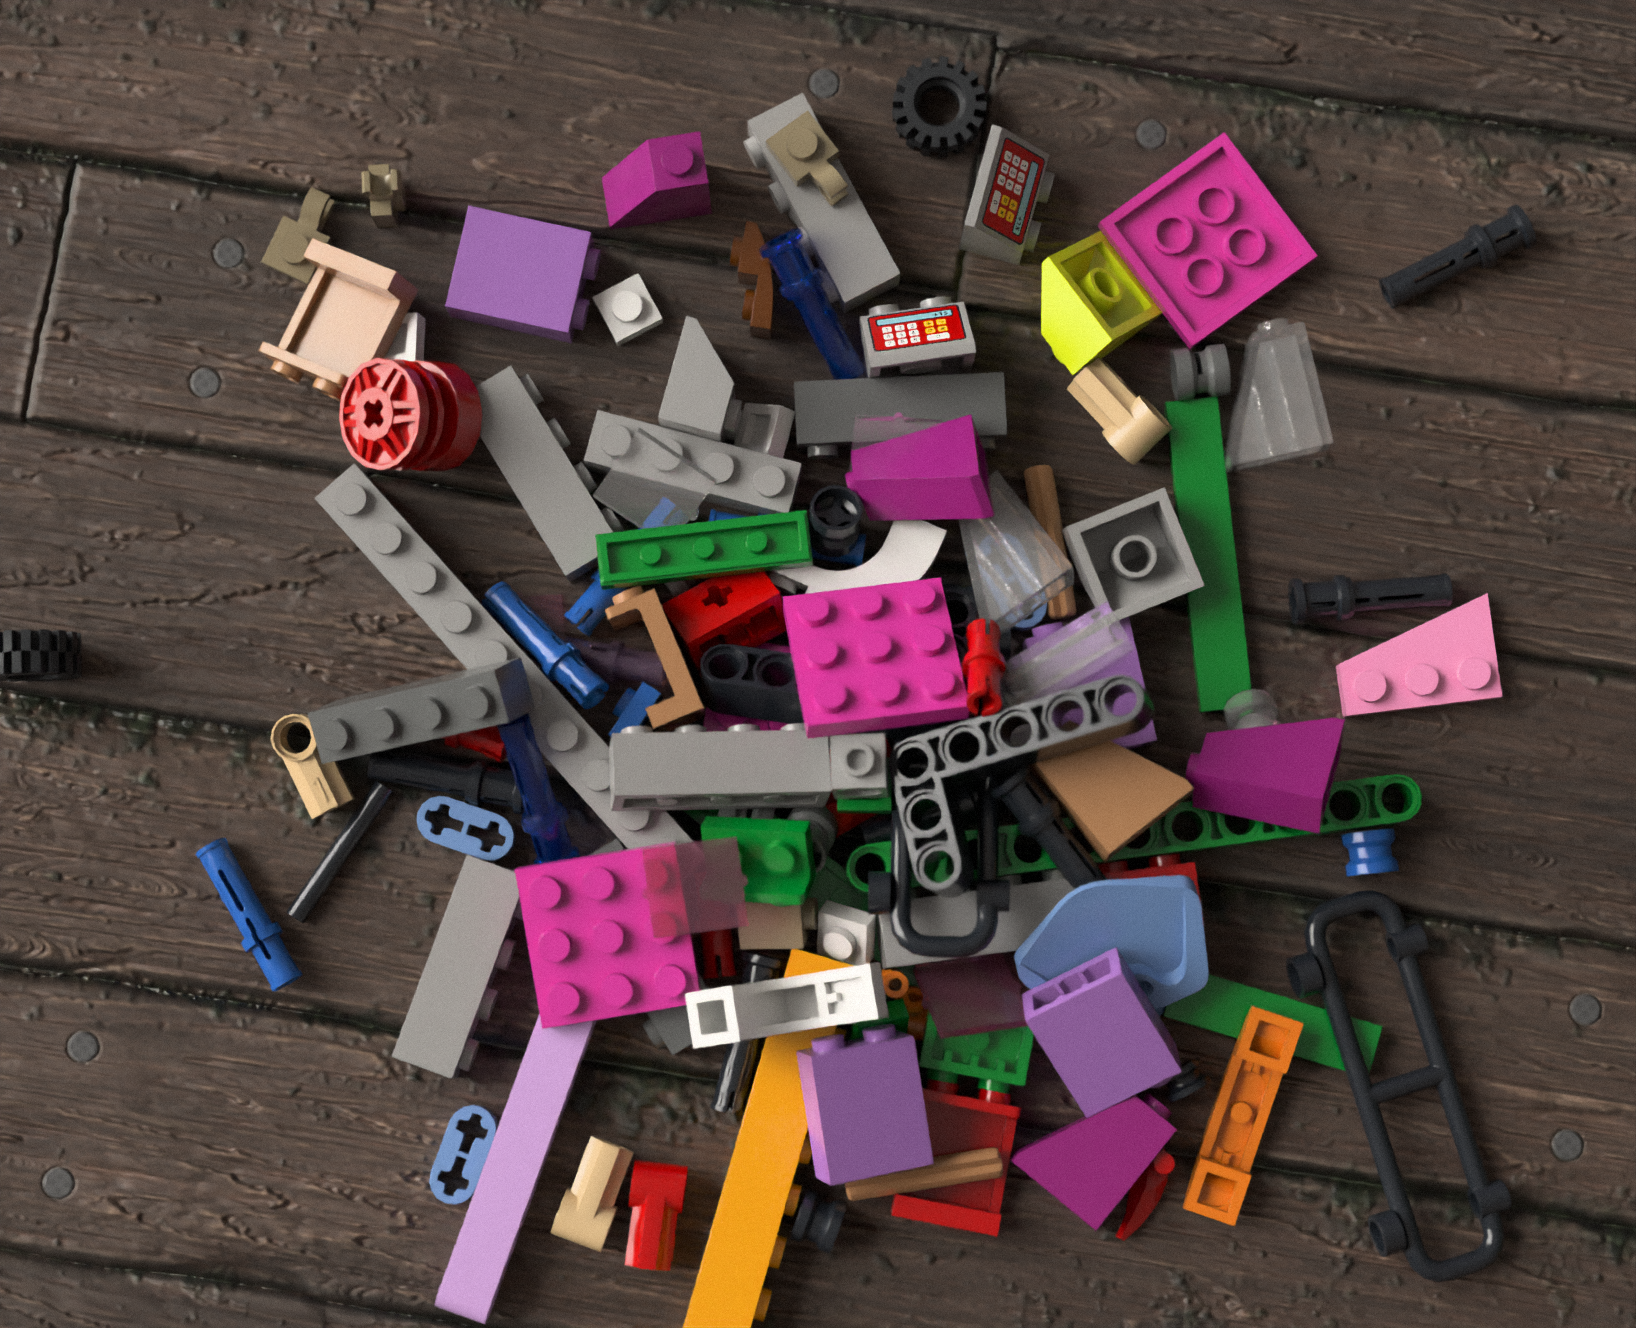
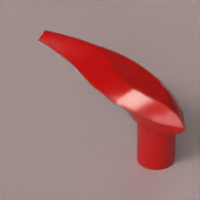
[1115,1146,1175,1241]

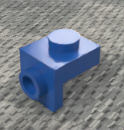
[608,682,663,738]

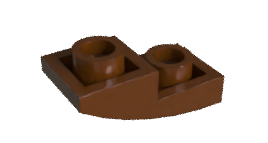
[730,221,773,340]

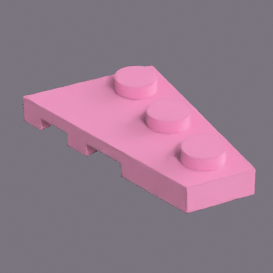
[1336,593,1503,718]

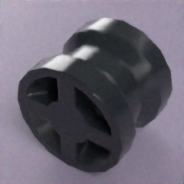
[789,1188,848,1254]

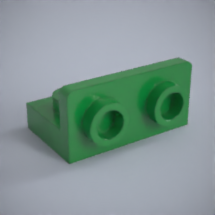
[699,816,816,907]
[917,1002,1034,1094]

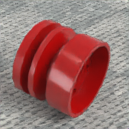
[339,358,482,471]

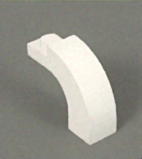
[764,520,947,595]
[685,962,889,1048]

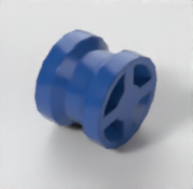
[1341,829,1399,877]

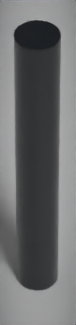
[286,780,393,923]

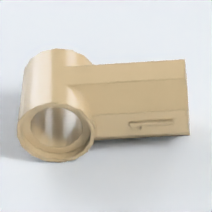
[1067,358,1172,465]
[271,714,355,819]
[551,1136,634,1253]

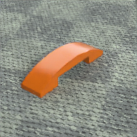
[1183,1005,1304,1226]

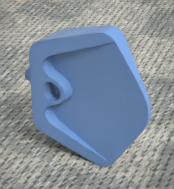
[1014,875,1209,1016]

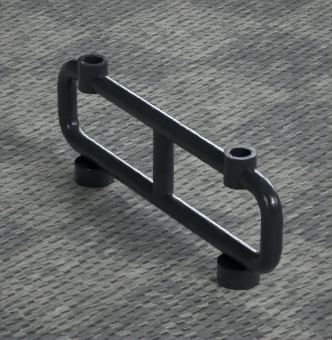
[868,584,1011,958]
[1286,890,1512,1282]

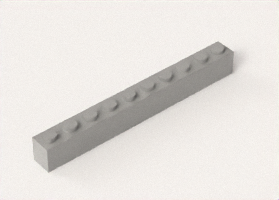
[315,463,705,883]

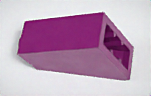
[602,131,712,230]
[845,414,995,521]
[1185,718,1345,834]
[1010,1093,1177,1230]

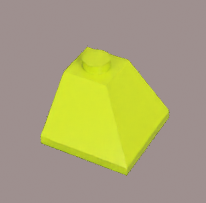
[1041,231,1162,375]

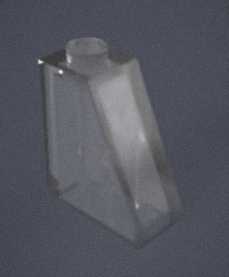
[1224,318,1334,474]
[958,470,1074,635]
[999,602,1134,710]

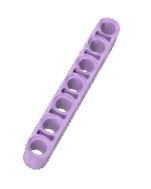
[434,1014,597,1324]

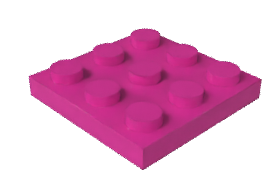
[1098,132,1318,350]
[783,577,969,739]
[515,841,701,1029]

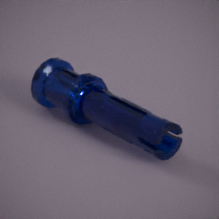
[758,228,866,380]
[497,713,581,865]

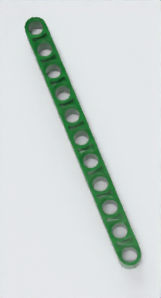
[845,774,1422,895]

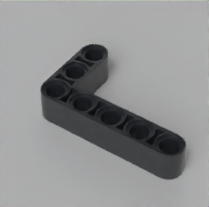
[700,590,977,740]
[888,674,1154,898]

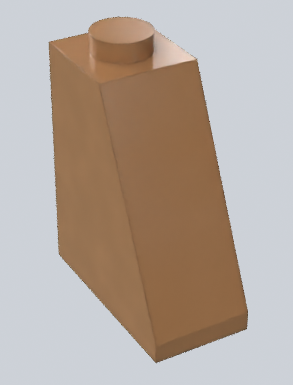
[1029,720,1193,862]

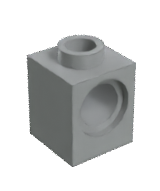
[830,733,889,799]

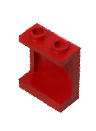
[890,1079,1021,1236]

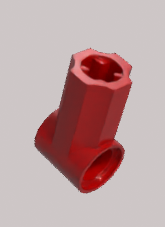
[625,1159,688,1271]

